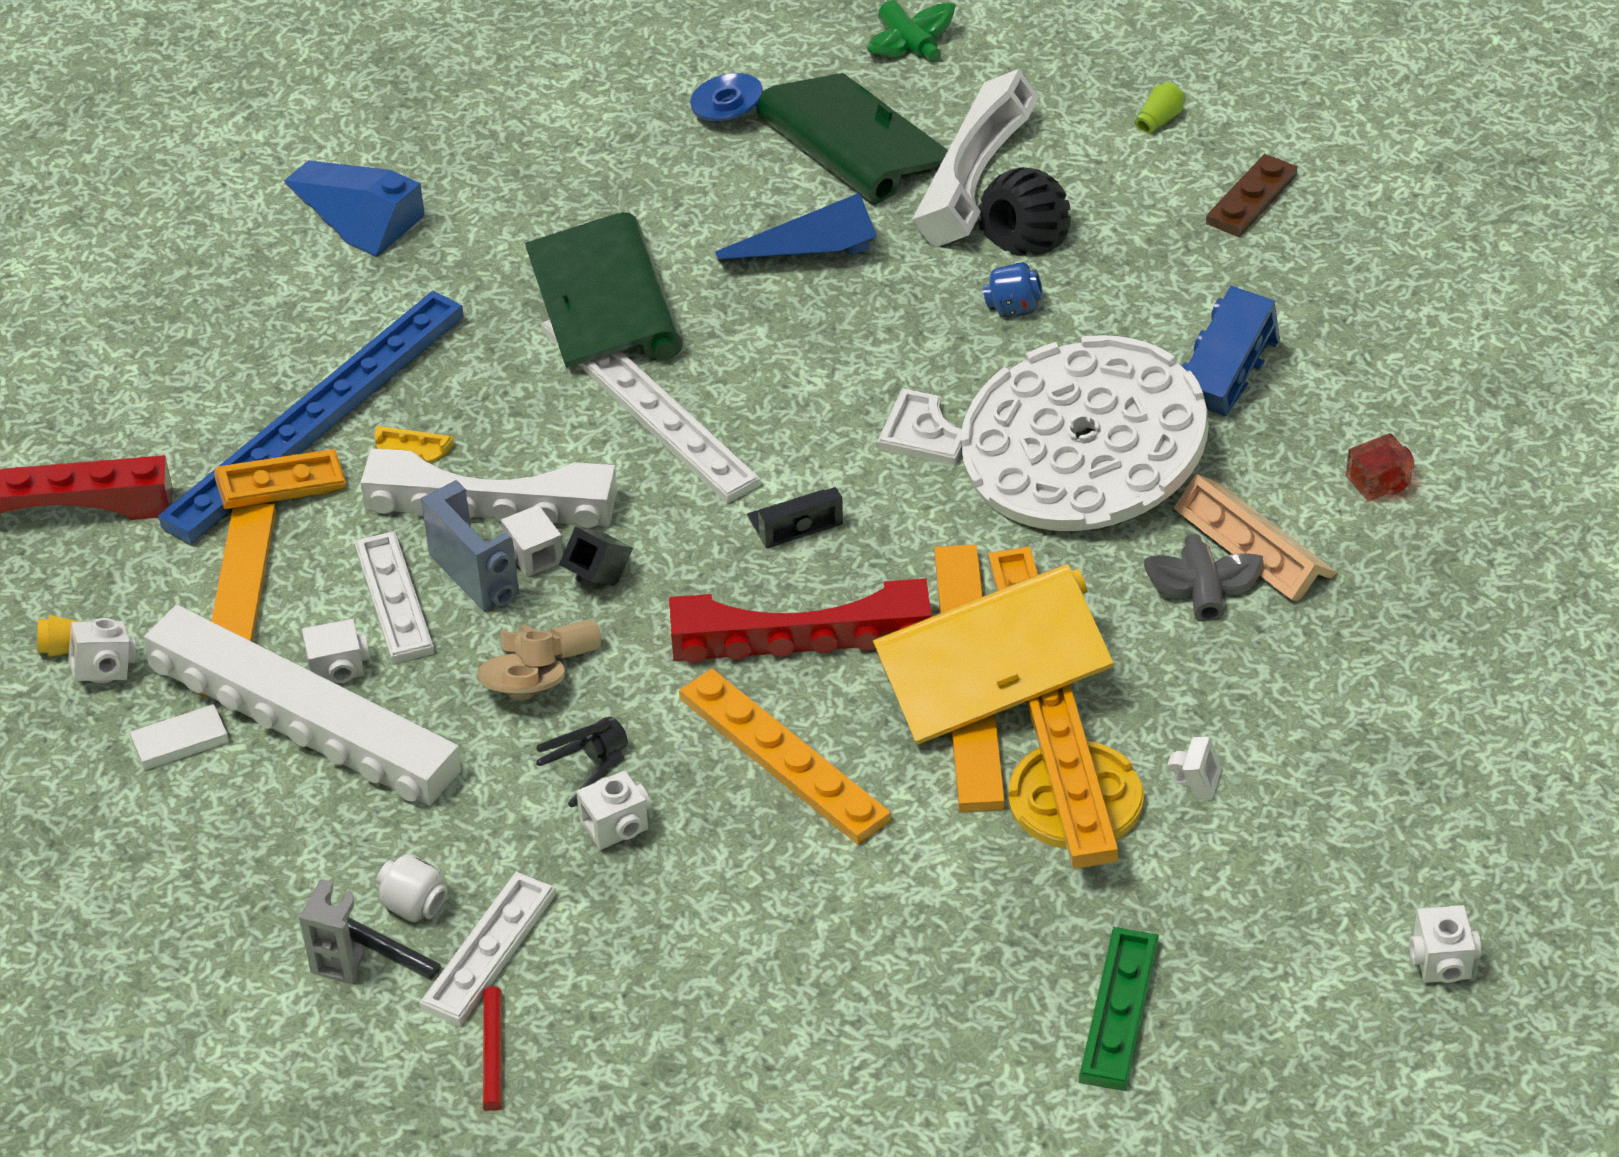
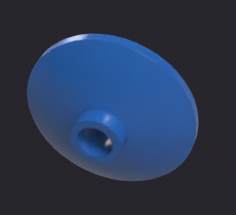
[690,73,763,121]

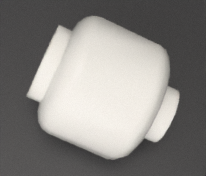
[376,854,448,923]

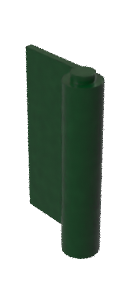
[756,73,948,204]
[525,212,683,368]

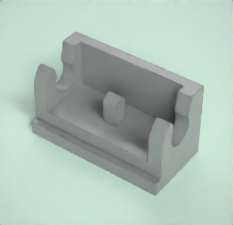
[299,879,364,984]

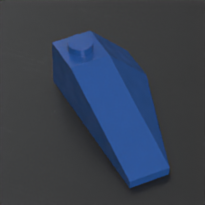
[284,160,425,257]
[715,193,877,260]

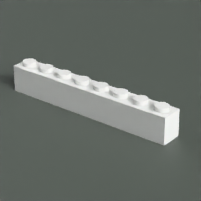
[144,604,461,806]

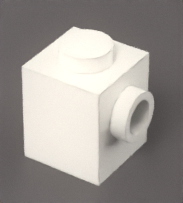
[501,504,563,577]
[302,619,370,683]

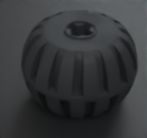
[979,167,1071,256]

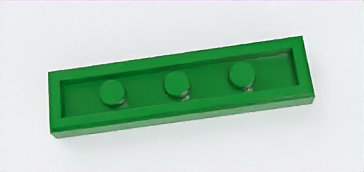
[1079,927,1159,1091]

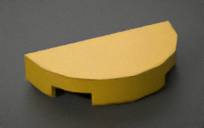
[374,426,455,463]

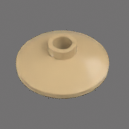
[477,653,565,700]

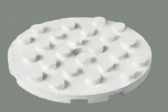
[961,335,1209,531]

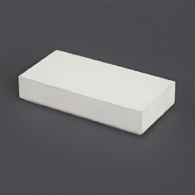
[130,704,229,771]

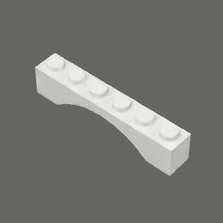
[912,69,1039,247]
[360,448,617,528]

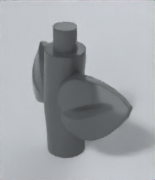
[1144,534,1263,621]

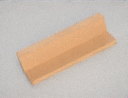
[1173,474,1337,602]

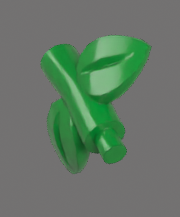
[867,0,956,62]

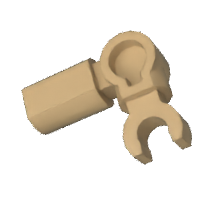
[500,619,601,667]

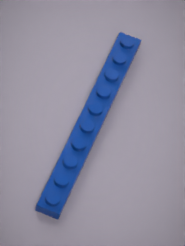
[158,290,464,544]

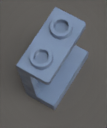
[421,480,519,612]

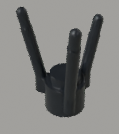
[536,716,628,807]

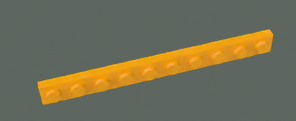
[988,546,1118,869]

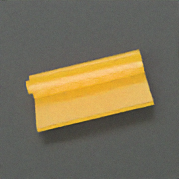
[872,563,1114,745]

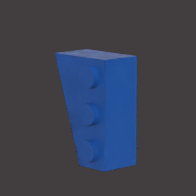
[1182,285,1280,416]

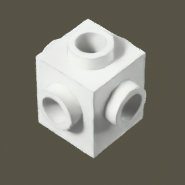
[68,618,136,684]
[576,770,651,850]
[1409,905,1481,983]

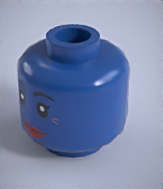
[983,262,1043,317]

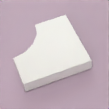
[877,388,962,466]

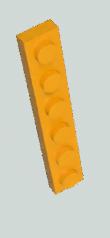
[679,668,891,845]

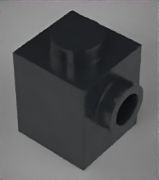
[559,526,633,589]

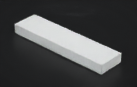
[354,531,434,664]
[419,872,556,1027]

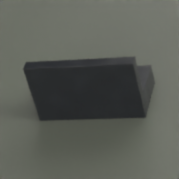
[747,487,843,549]

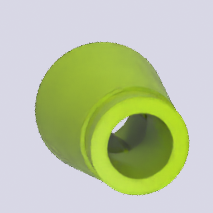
[1134,82,1186,134]

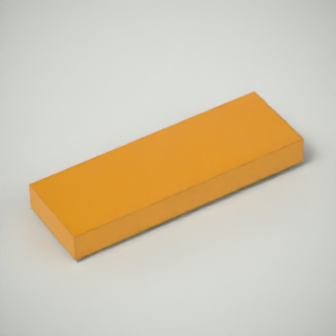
[214,449,346,509]

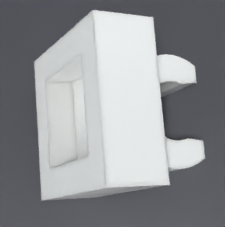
[1167,737,1222,801]

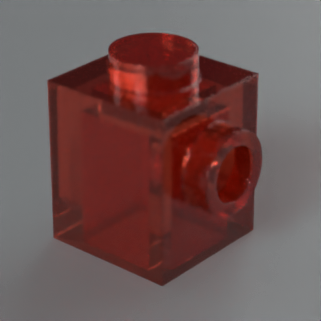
[1346,433,1414,502]

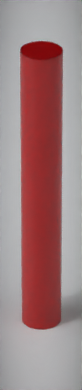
[483,986,502,1111]

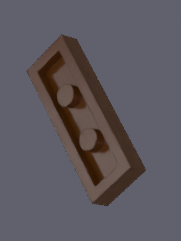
[1206,153,1298,237]

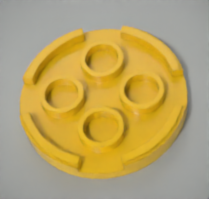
[1009,741,1144,849]

